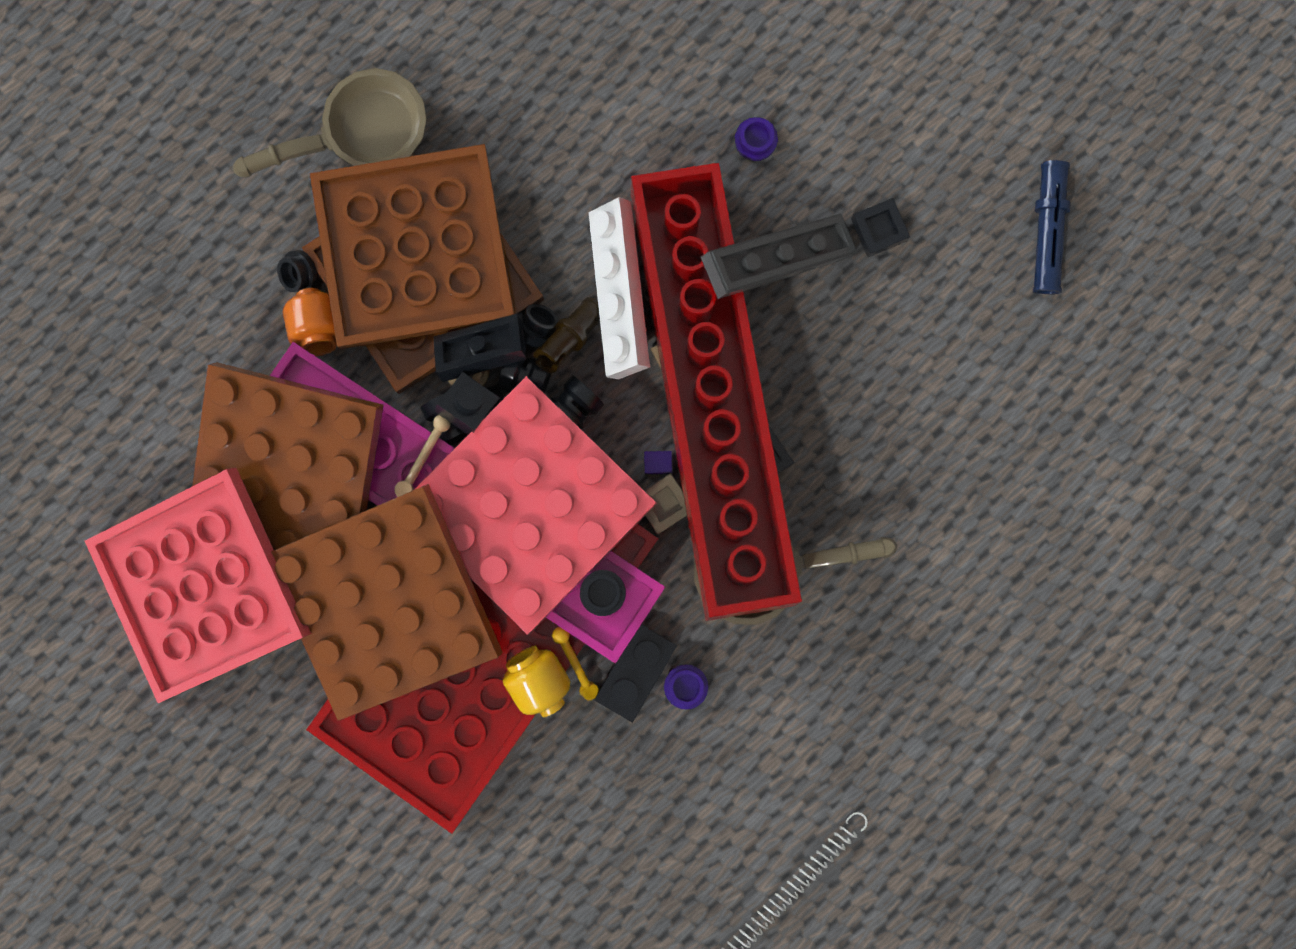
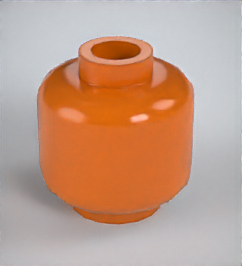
[283,288,337,356]

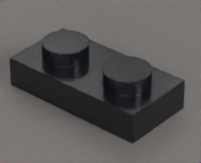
[433,314,527,382]
[595,624,677,723]

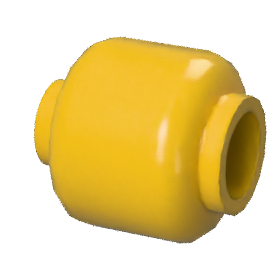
[503,646,571,717]

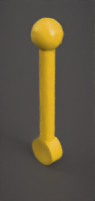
[552,627,599,701]

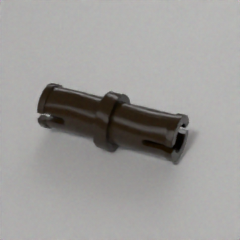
[533,297,600,373]

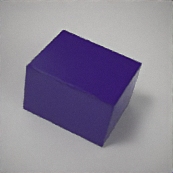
[644,451,672,474]

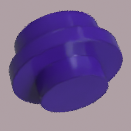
[735,117,778,161]
[664,664,708,709]

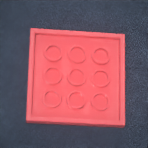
[414,376,657,635]
[85,468,311,703]

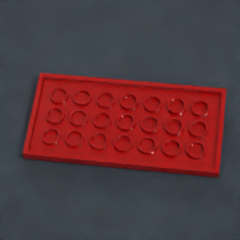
[306,524,659,834]

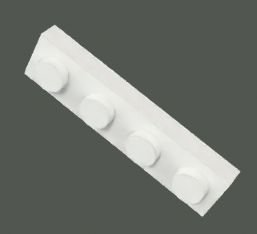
[589,197,650,379]

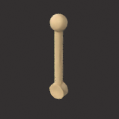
[395,415,451,497]

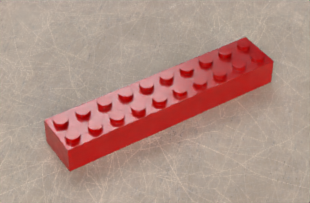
[631,163,802,621]

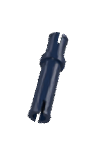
[1032,160,1071,295]

